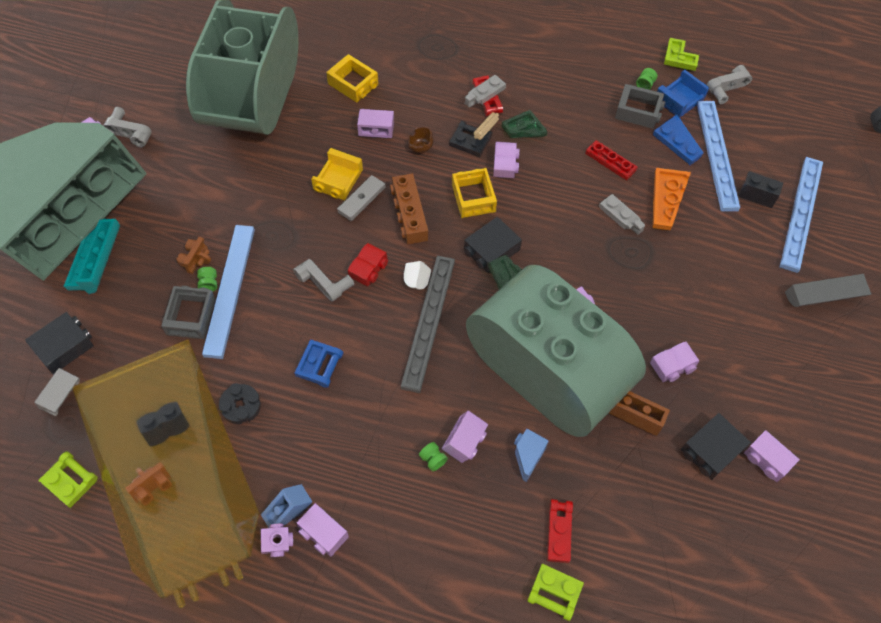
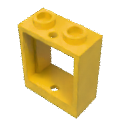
[326,54,378,103]
[452,168,497,218]

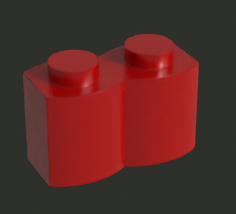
[348,243,388,287]

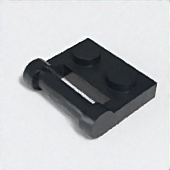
[449,120,493,157]

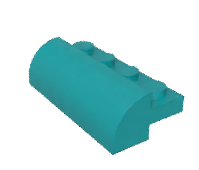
[63,219,120,294]

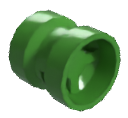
[636,68,658,90]
[197,267,217,292]
[419,442,448,472]

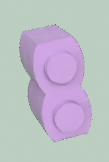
[493,142,520,178]
[650,342,699,382]

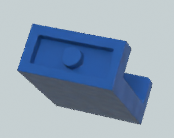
[657,70,709,118]

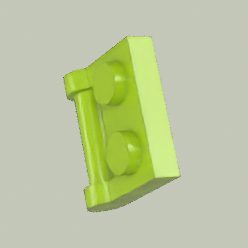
[39,451,98,508]
[527,564,584,622]

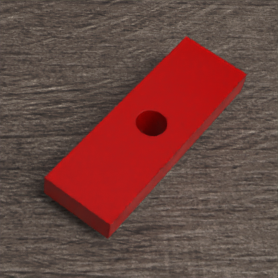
[585,140,637,181]

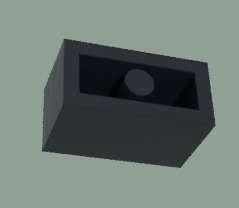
[738,171,783,208]

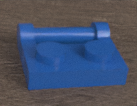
[295,339,344,388]

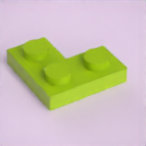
[664,38,699,71]

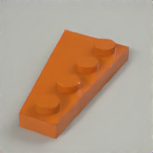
[652,168,691,230]

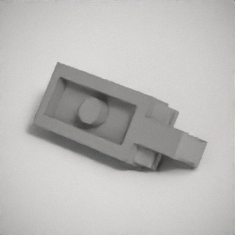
[465,75,506,108]
[599,194,645,235]

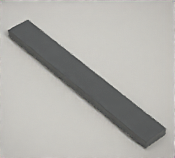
[401,255,455,393]

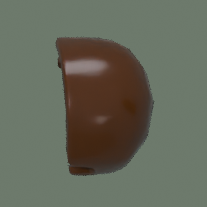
[408,127,434,153]

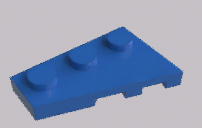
[653,115,703,165]

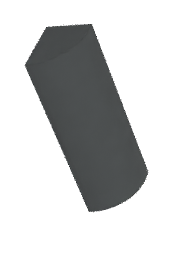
[785,274,871,307]

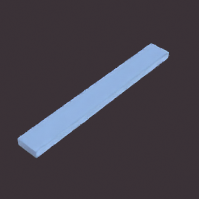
[697,101,740,211]
[780,157,823,273]
[202,225,255,359]

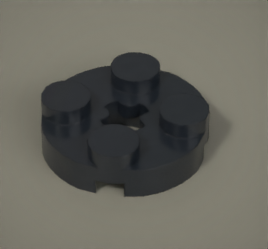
[219,383,261,425]

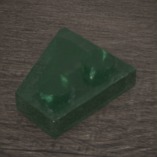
[501,110,548,138]

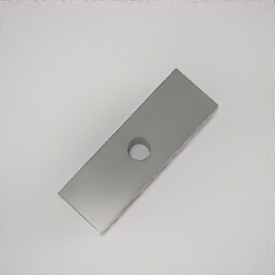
[337,175,386,221]

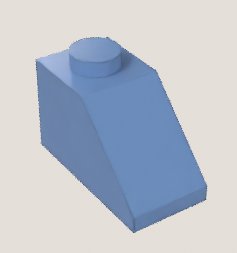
[514,429,549,482]
[261,484,312,528]

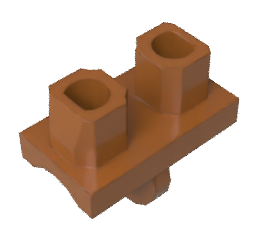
[176,237,211,274]
[125,462,172,506]

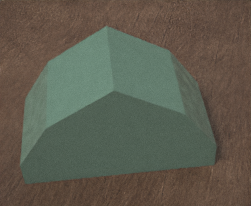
[0,122,147,281]

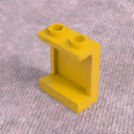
[311,148,363,200]

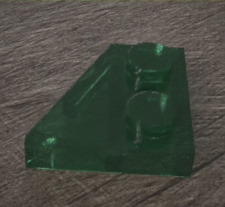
[487,255,522,290]

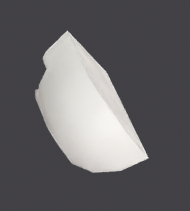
[404,261,431,290]

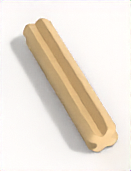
[474,112,499,140]

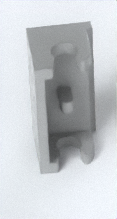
[34,368,80,416]

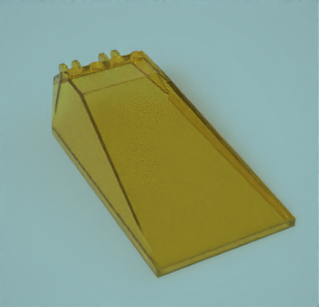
[73,340,260,609]

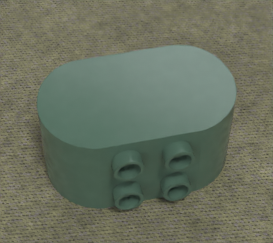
[186,0,298,135]
[466,265,646,437]

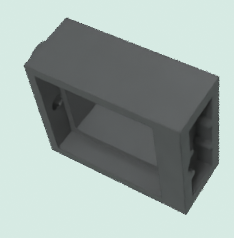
[615,84,665,129]
[161,286,215,339]

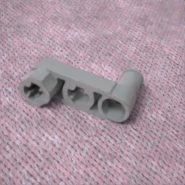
[707,65,752,104]
[103,107,152,147]
[293,259,354,302]

